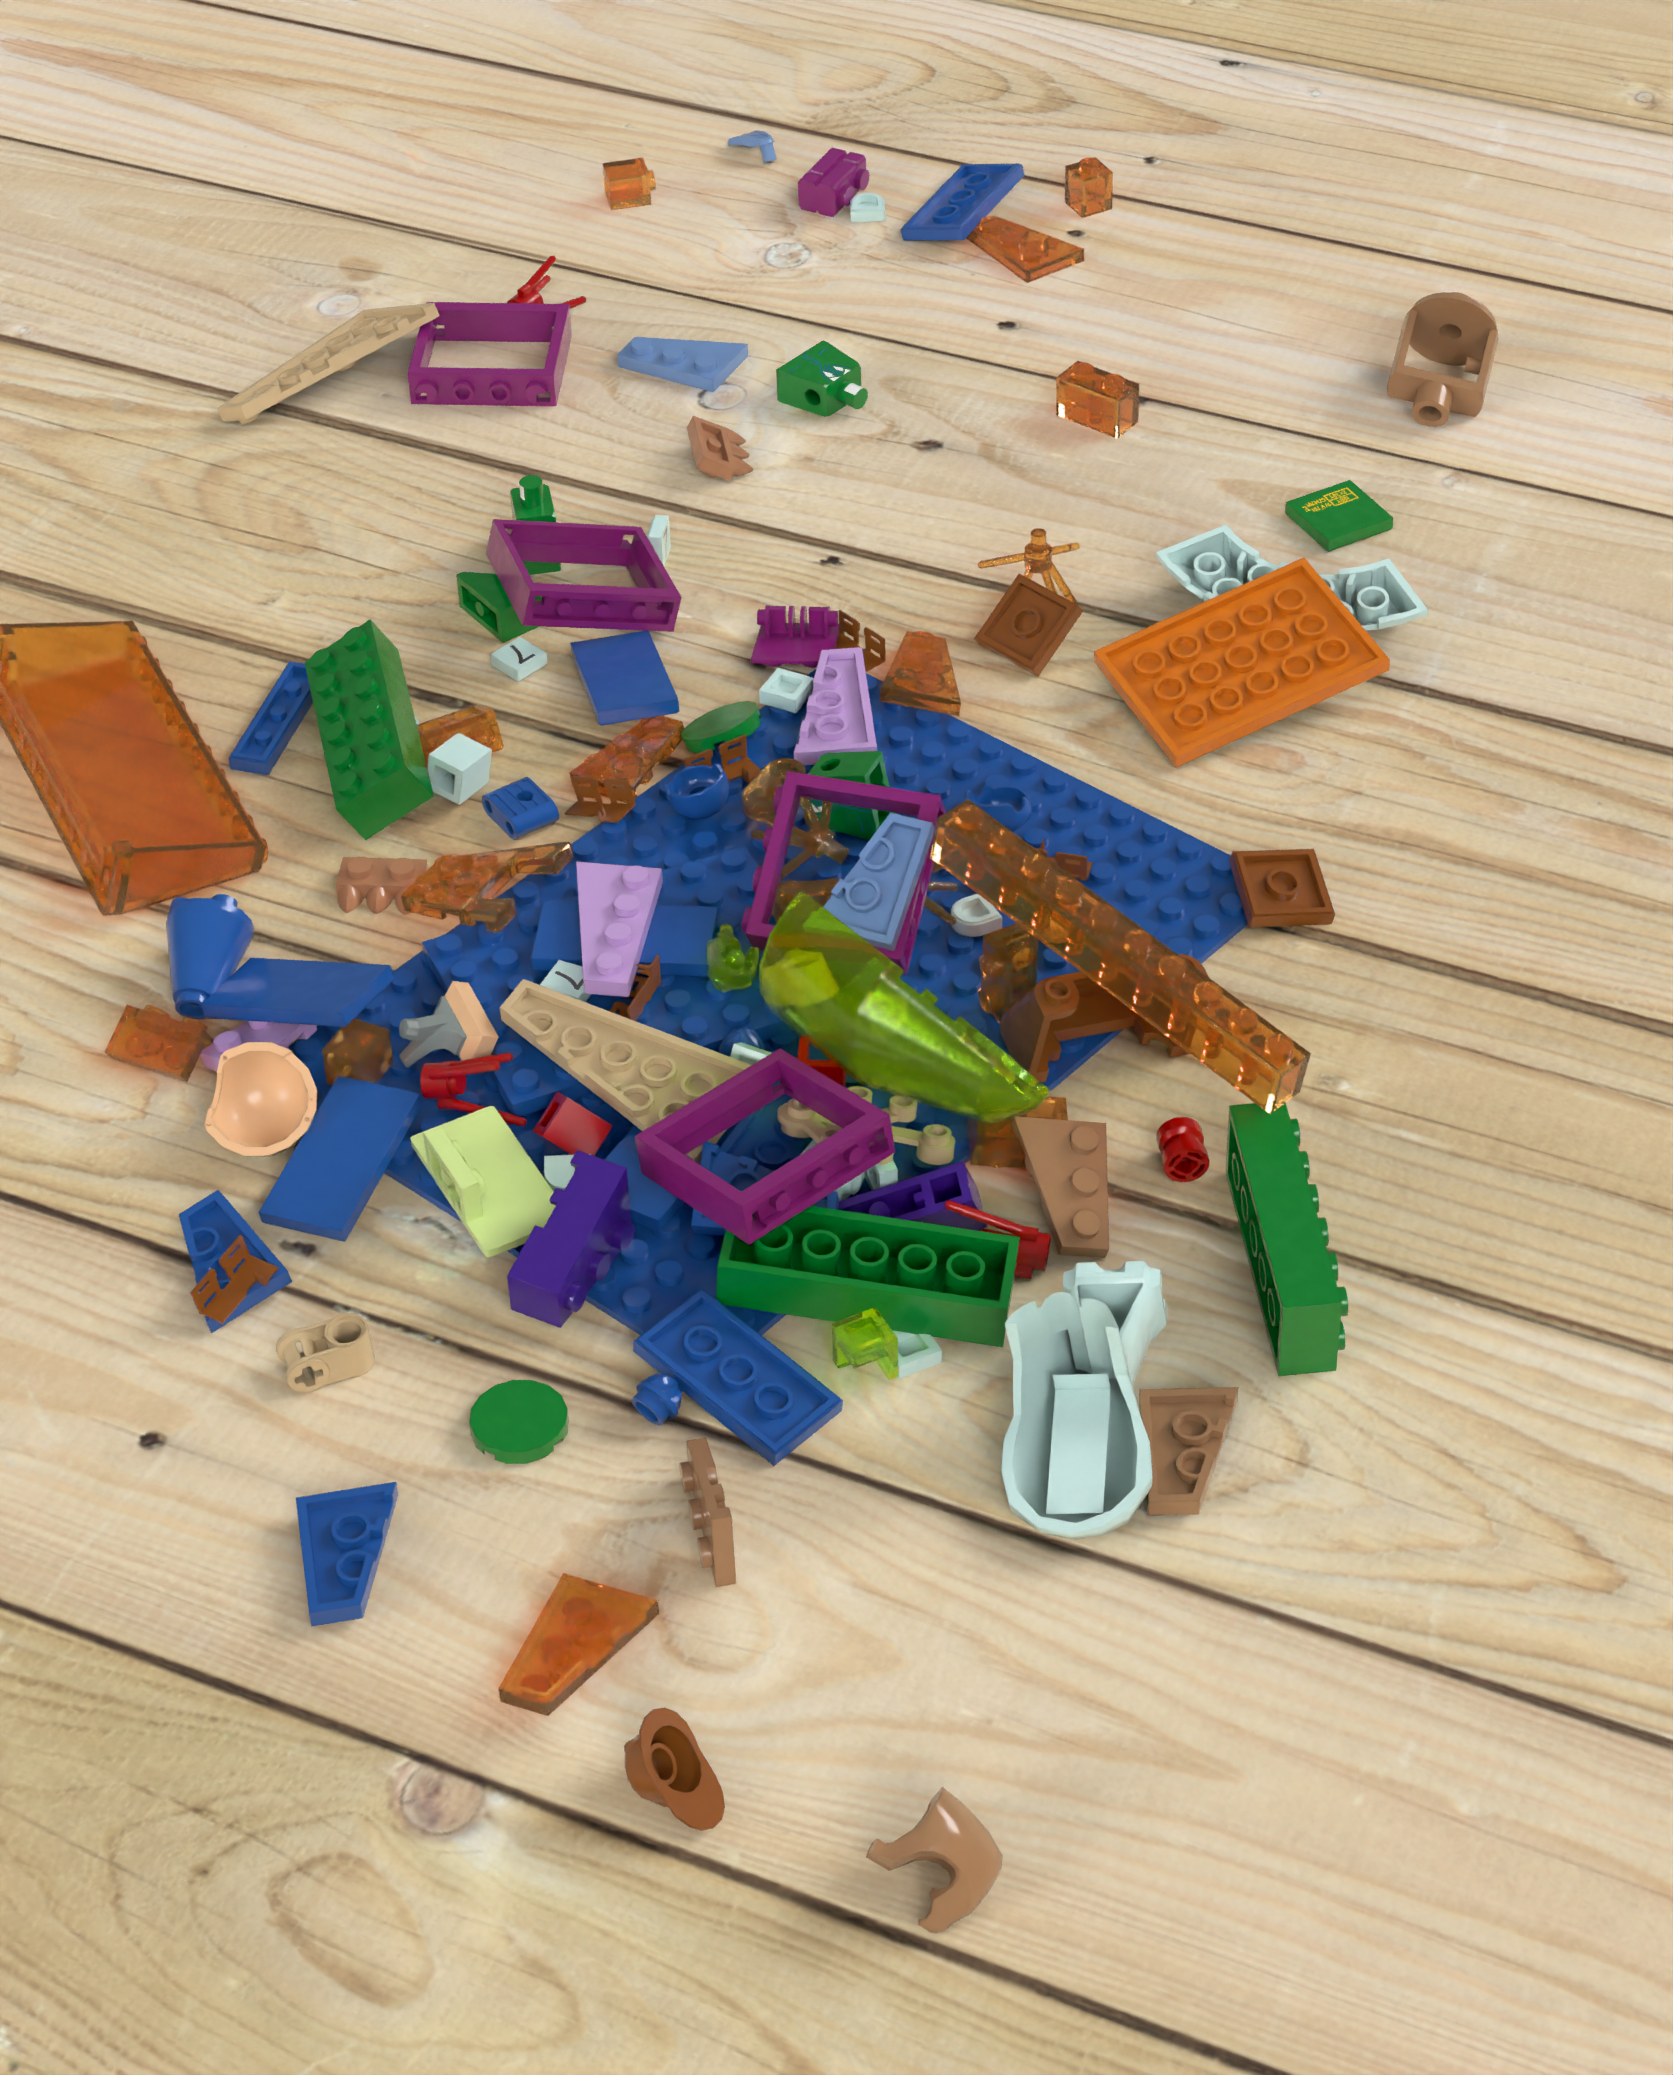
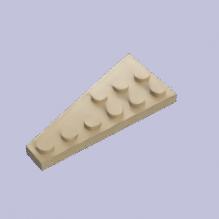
[217,303,440,424]
[500,979,751,1165]

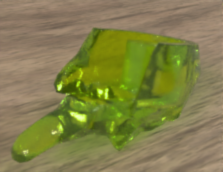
[706,923,760,992]

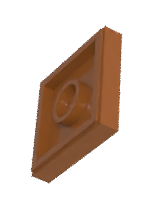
[974,574,1083,677]
[1229,849,1335,927]

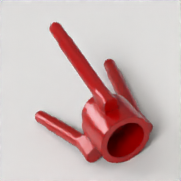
[507,256,586,309]
[420,1053,527,1126]
[944,1200,1051,1279]

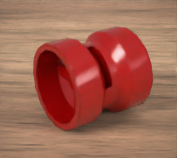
[1156,1117,1210,1182]

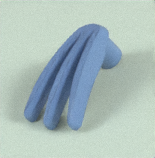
[728,130,777,162]

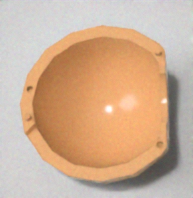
[204,1042,317,1157]

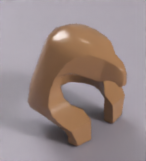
[866,1787,1003,1933]

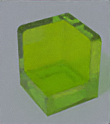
[832,1307,898,1380]

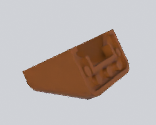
[999,954,1213,1086]

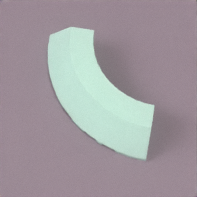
[1156,524,1428,631]

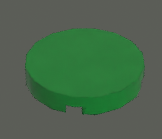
[681,701,762,754]
[469,1380,569,1464]

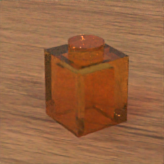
[1065,157,1113,218]
[602,158,656,210]
[322,1018,393,1085]

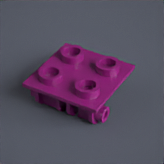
[751,605,840,668]

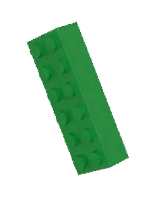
[305,619,434,840]
[1225,1100,1348,1376]
[716,1206,1020,1347]

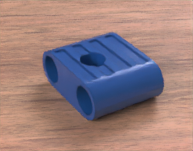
[482,777,559,840]

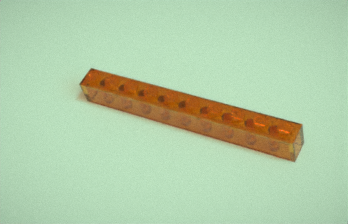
[930,799,1311,1114]

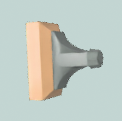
[399,981,499,1068]

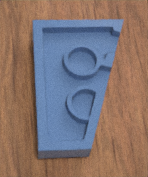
[617,337,748,392]
[807,813,935,951]

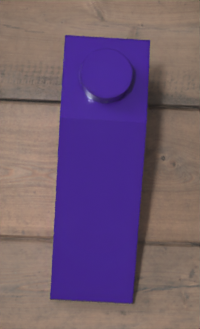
[838,1161,987,1231]

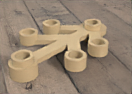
[777,1086,955,1165]

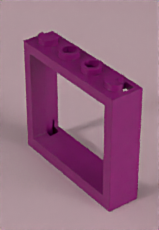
[408,302,572,406]
[486,519,682,632]
[742,771,946,975]
[634,1049,895,1244]

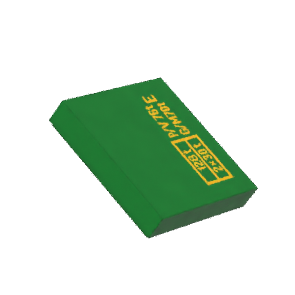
[1285,480,1393,552]

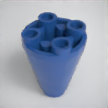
[166,894,254,1020]

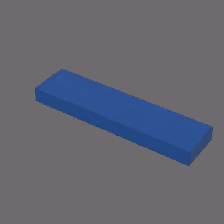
[229,662,313,775]

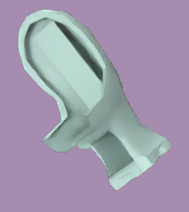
[1001,1261,1167,1540]

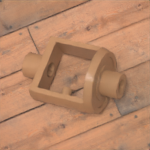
[1387,292,1498,427]

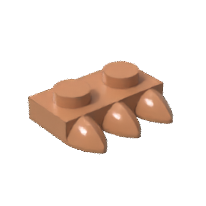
[687,416,753,481]
[336,857,428,915]

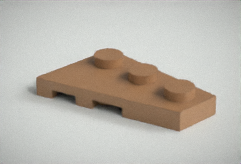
[1011,1116,1109,1258]
[1139,1387,1239,1516]
[679,1437,736,1587]

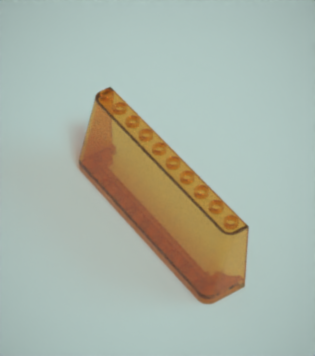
[0,621,268,916]

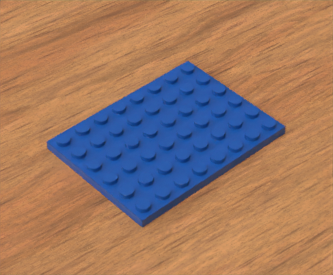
[422,846,849,1117]

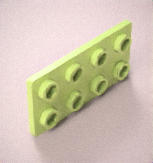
[410,1106,556,1257]

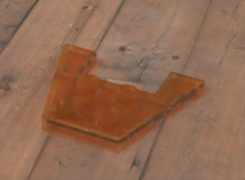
[401,842,573,932]

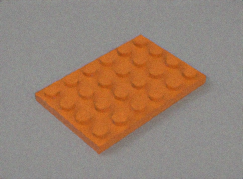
[1094,557,1390,767]

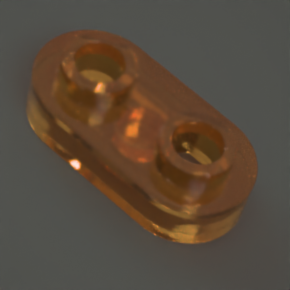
[742,758,806,822]

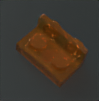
[417,704,504,768]
[978,918,1039,1024]
[105,1005,214,1083]

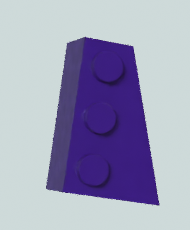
[507,1150,635,1328]

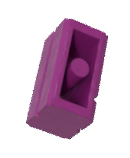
[798,148,870,217]

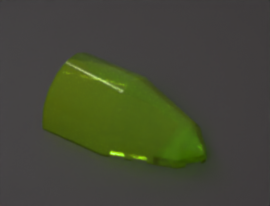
[759,890,1051,1125]

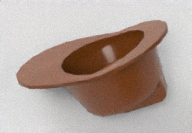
[624,1707,725,1831]

